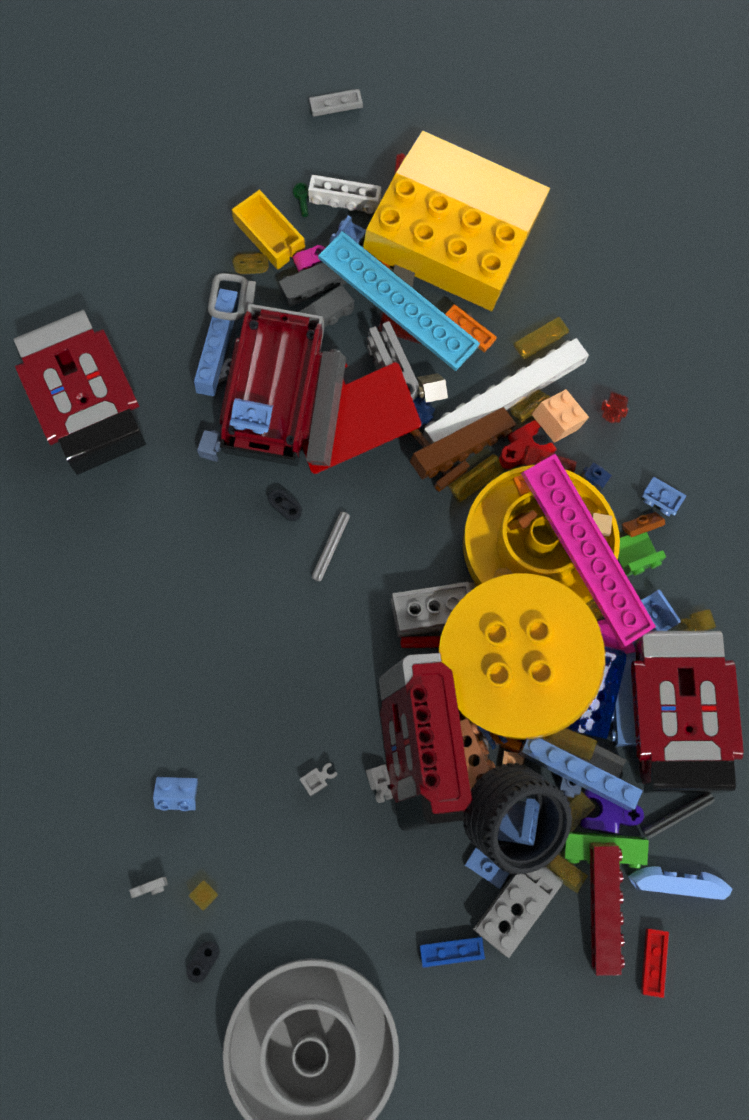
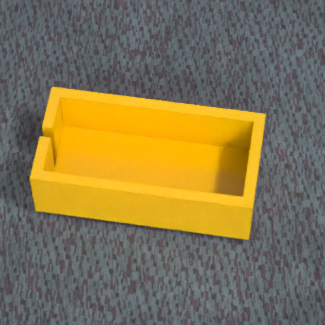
[231,190,305,270]

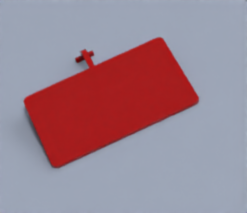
[302,362,421,474]

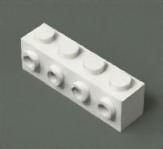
[308,175,381,213]

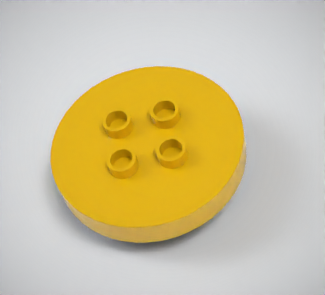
[463,465,620,605]
[439,573,605,739]

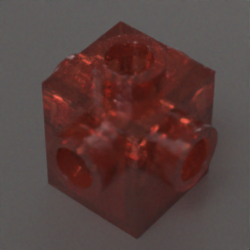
[600,391,629,423]

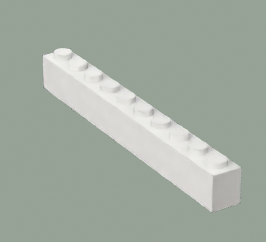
[423,338,589,444]

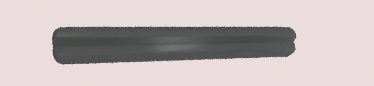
[642,792,715,839]

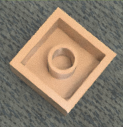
[532,390,589,443]

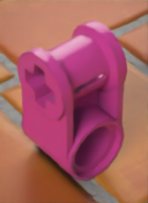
[293,245,325,272]

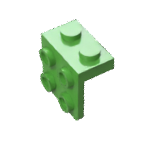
[618,532,666,576]

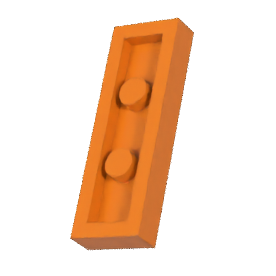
[445,304,497,353]

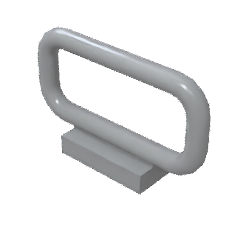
[208,273,256,320]

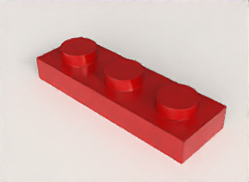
[641,928,669,998]

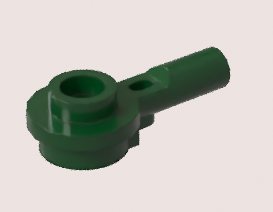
[293,183,309,217]

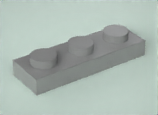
[309,89,363,117]

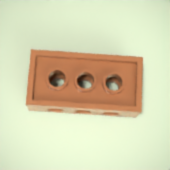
[460,718,495,790]

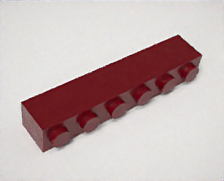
[589,843,625,976]

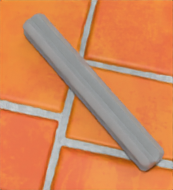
[312,512,350,582]

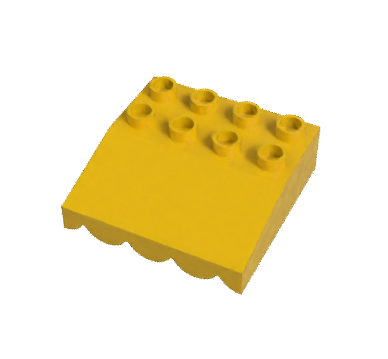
[363,131,550,311]

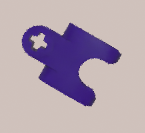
[580,788,644,834]

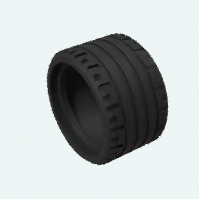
[462,763,572,875]

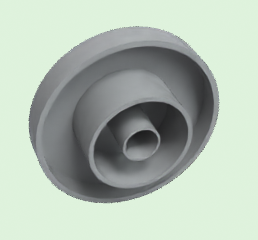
[223,958,399,1120]

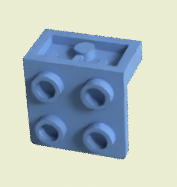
[498,798,540,846]

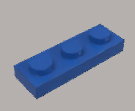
[419,937,485,967]

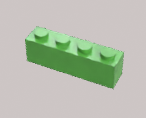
[561,831,649,868]

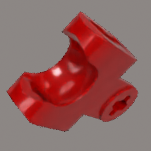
[499,420,557,469]

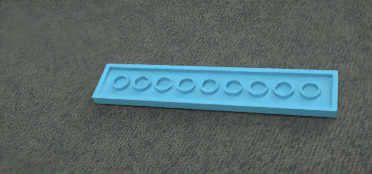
[318,231,480,371]

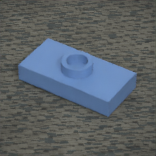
[465,848,509,889]

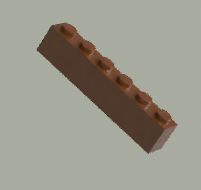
[410,407,516,480]

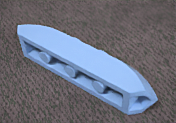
[628,866,732,900]

